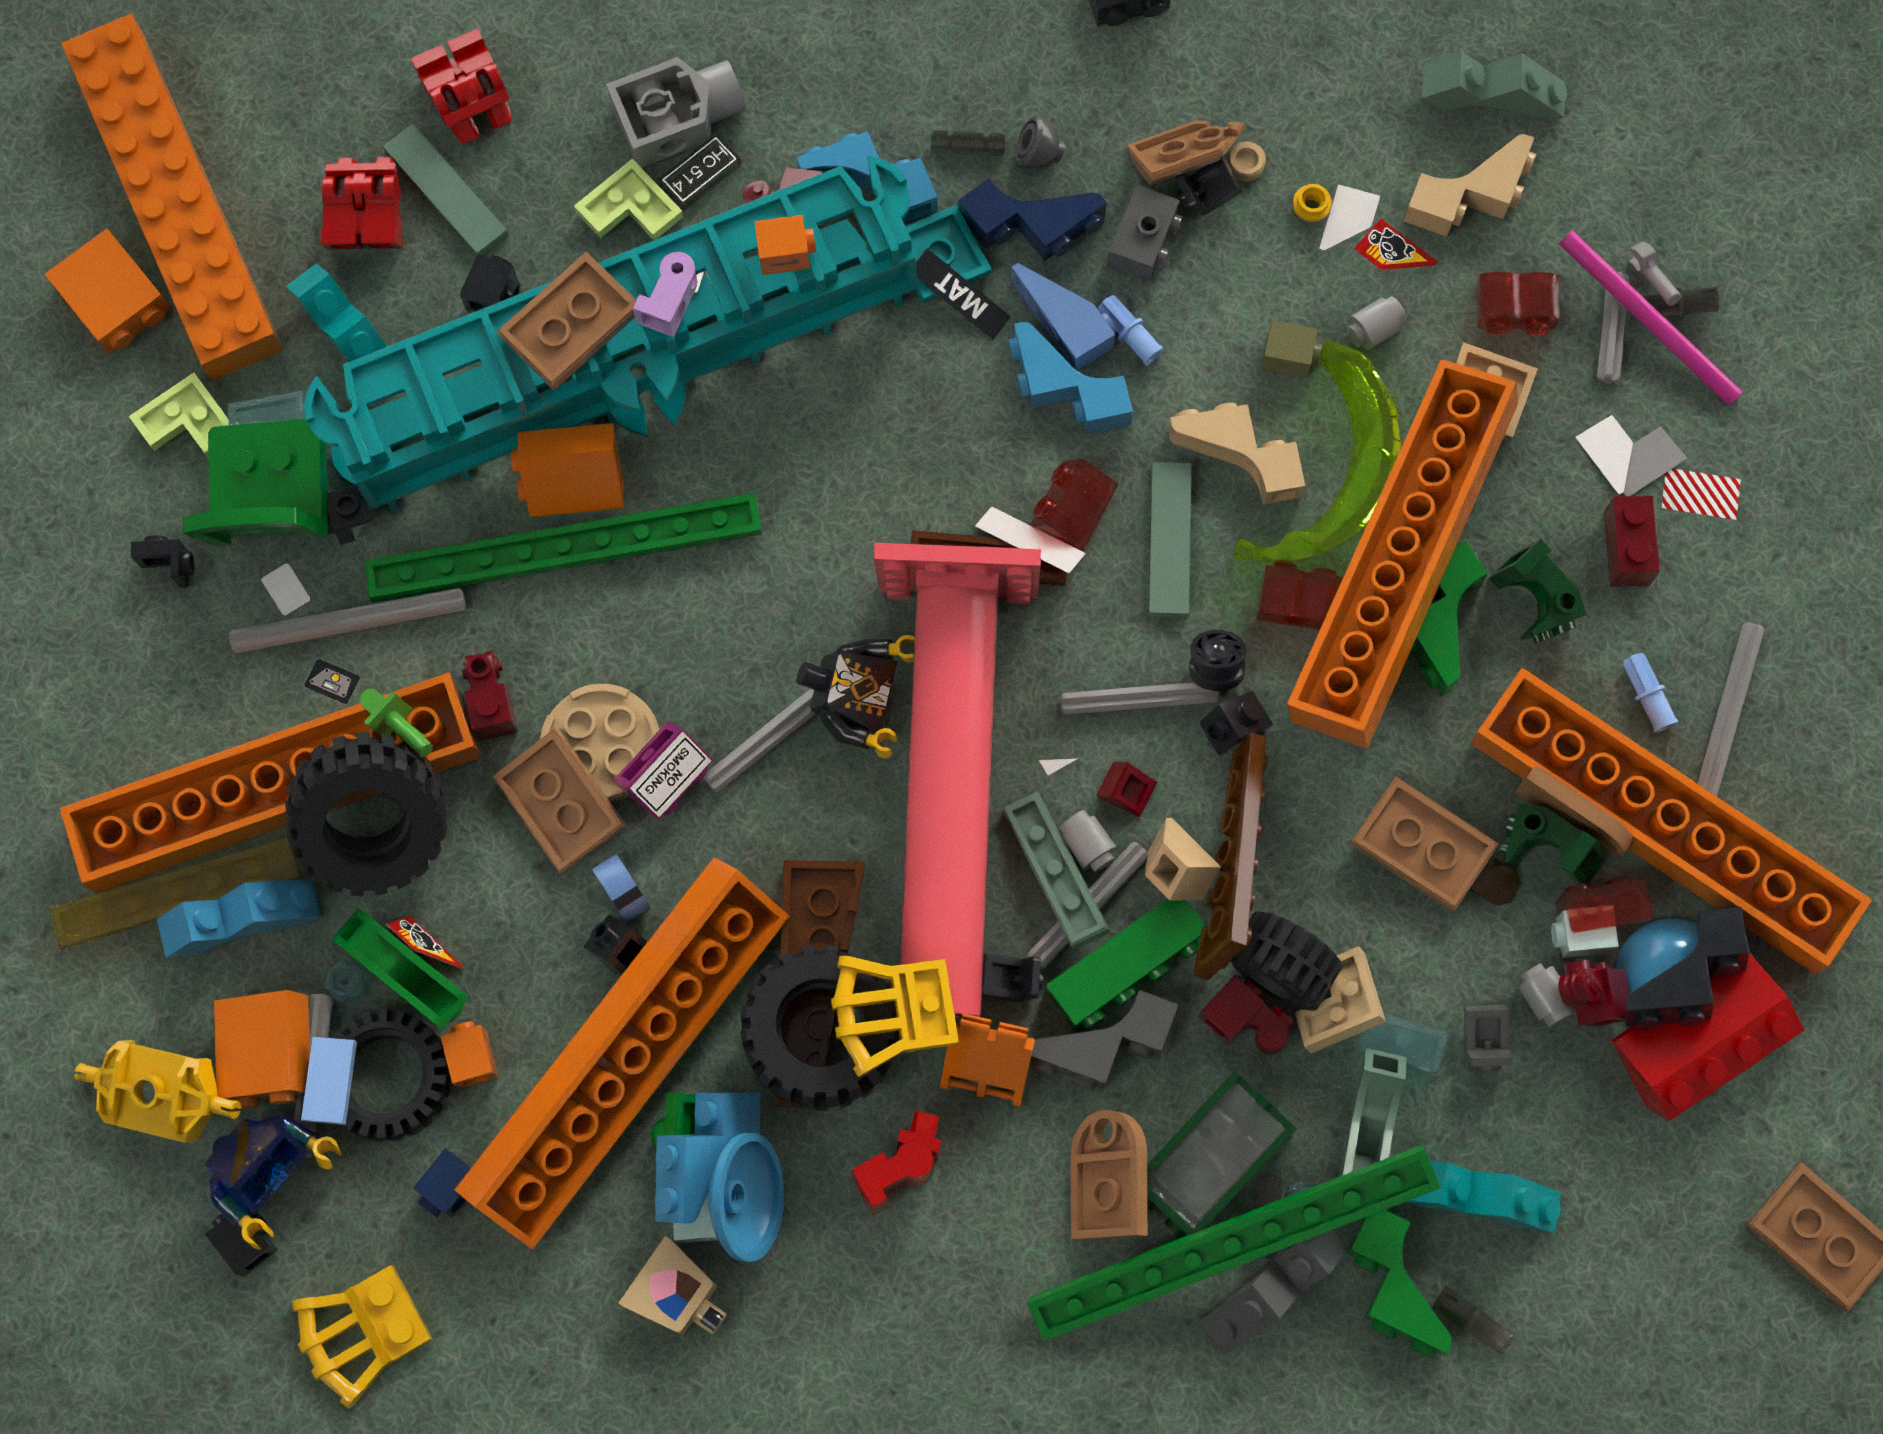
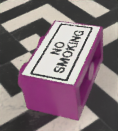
[613,721,714,820]

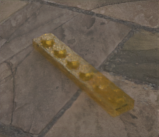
[49,838,300,949]

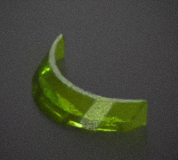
[1232,339,1401,562]

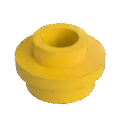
[1293,184,1332,222]

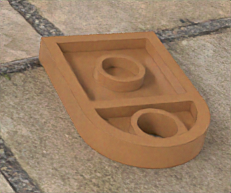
[1514,765,1633,857]
[1071,1110,1148,1241]

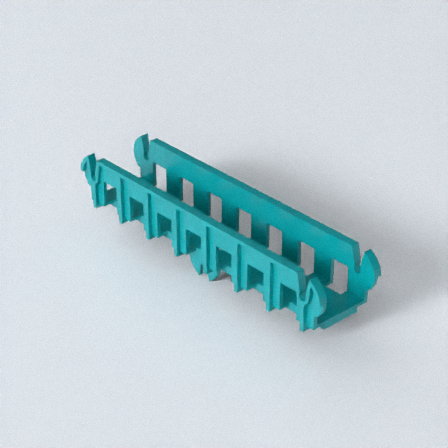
[303,155,917,512]

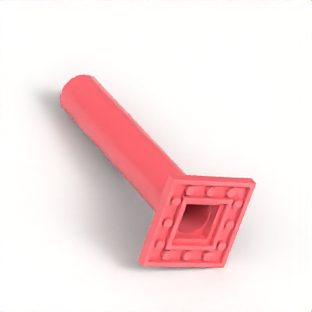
[874,543,1041,1018]

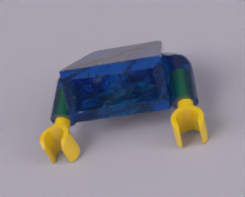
[205,1115,341,1250]

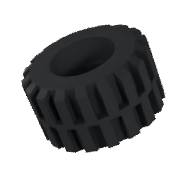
[1230,911,1343,1011]

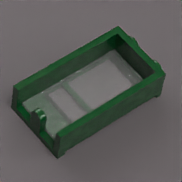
[1147,1070,1298,1238]

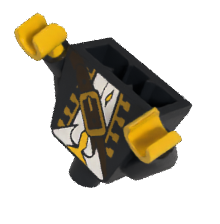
[796,635,915,758]

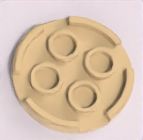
[540,684,660,802]

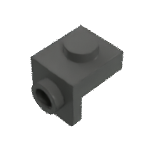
[1464,1005,1513,1071]

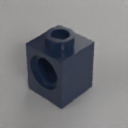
[413,1148,471,1217]

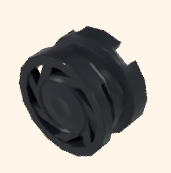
[1189,630,1246,691]

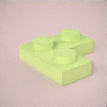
[574,159,683,240]
[129,372,232,457]

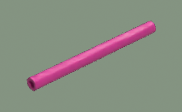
[1559,230,1743,406]

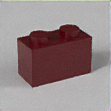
[1604,496,1660,587]

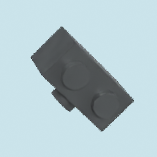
[1107,185,1183,282]

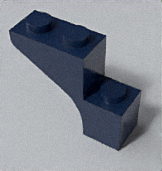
[958,178,1107,261]

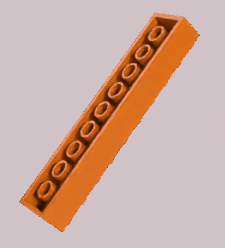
[61,13,284,381]
[1287,359,1518,749]
[1470,668,1872,975]
[60,672,482,893]
[454,857,789,1250]

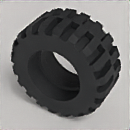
[285,732,447,896]
[740,945,900,1111]

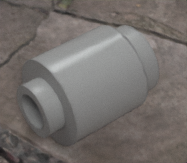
[1346,296,1407,350]
[1059,810,1117,873]
[1518,963,1576,1027]

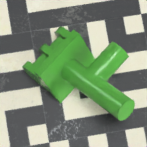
[360,689,433,757]

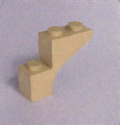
[1404,134,1536,237]
[1168,403,1306,505]

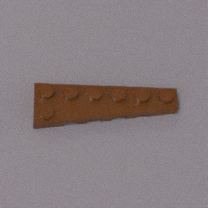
[1194,732,1268,981]
[775,860,865,1108]

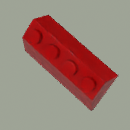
[1611,953,1805,1121]

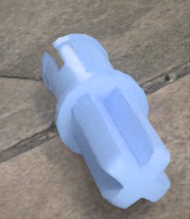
[1098,295,1164,366]
[1623,653,1678,733]

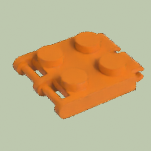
[940,1013,1035,1107]

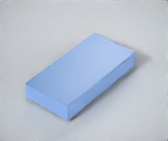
[301,1037,357,1125]

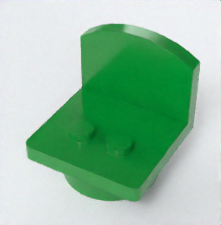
[183,418,328,547]

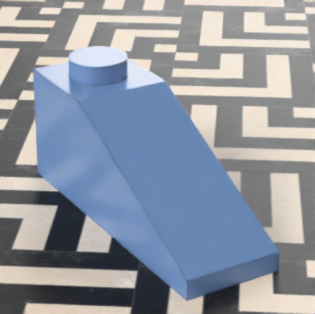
[1011,263,1117,371]

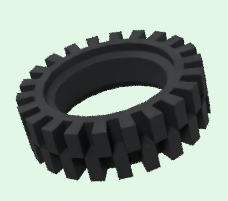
[331,1009,451,1142]

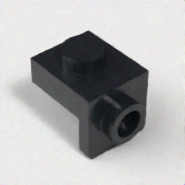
[1175,157,1243,215]
[327,485,372,545]
[131,535,195,588]
[1200,691,1273,755]
[982,953,1043,1002]

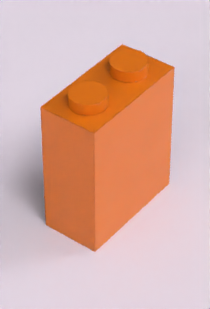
[44,228,171,355]
[511,423,624,517]
[214,990,310,1109]

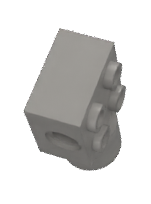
[606,57,746,168]

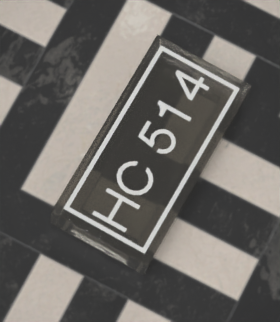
[658,133,742,211]

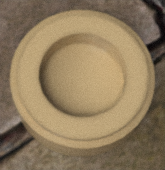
[1227,142,1266,182]

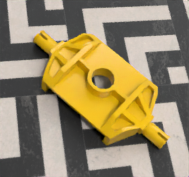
[74,1040,241,1143]

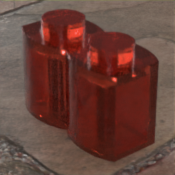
[1476,272,1559,335]
[1256,561,1343,630]

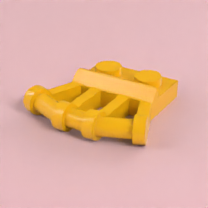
[831,956,959,1078]
[292,1265,433,1409]

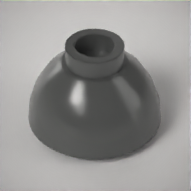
[1015,115,1066,168]

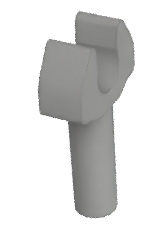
[1628,242,1681,305]

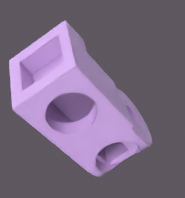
[633,252,698,337]

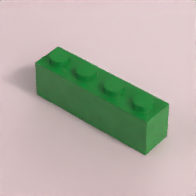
[1045,899,1206,1031]

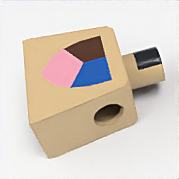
[619,1236,727,1335]

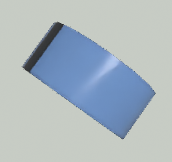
[592,854,651,924]

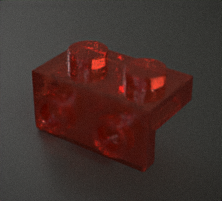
[1030,459,1118,551]
[1555,877,1653,933]

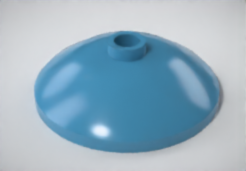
[1614,918,1711,993]
[708,1133,784,1262]

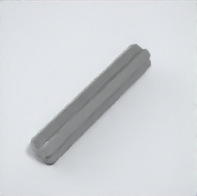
[1597,272,1630,384]

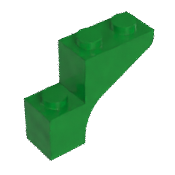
[1409,541,1488,697]
[331,908,469,1030]
[1347,1210,1452,1359]

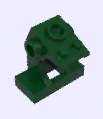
[1489,539,1587,644]
[1500,803,1609,888]

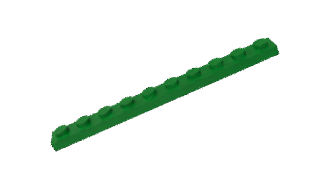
[364,493,763,602]
[1027,1144,1441,1341]

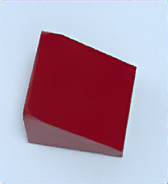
[1096,762,1157,817]

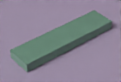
[383,124,509,256]
[1148,462,1192,618]
[1002,791,1110,951]

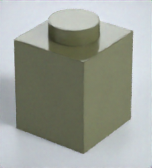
[1261,320,1322,378]

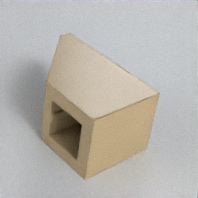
[1145,818,1221,900]

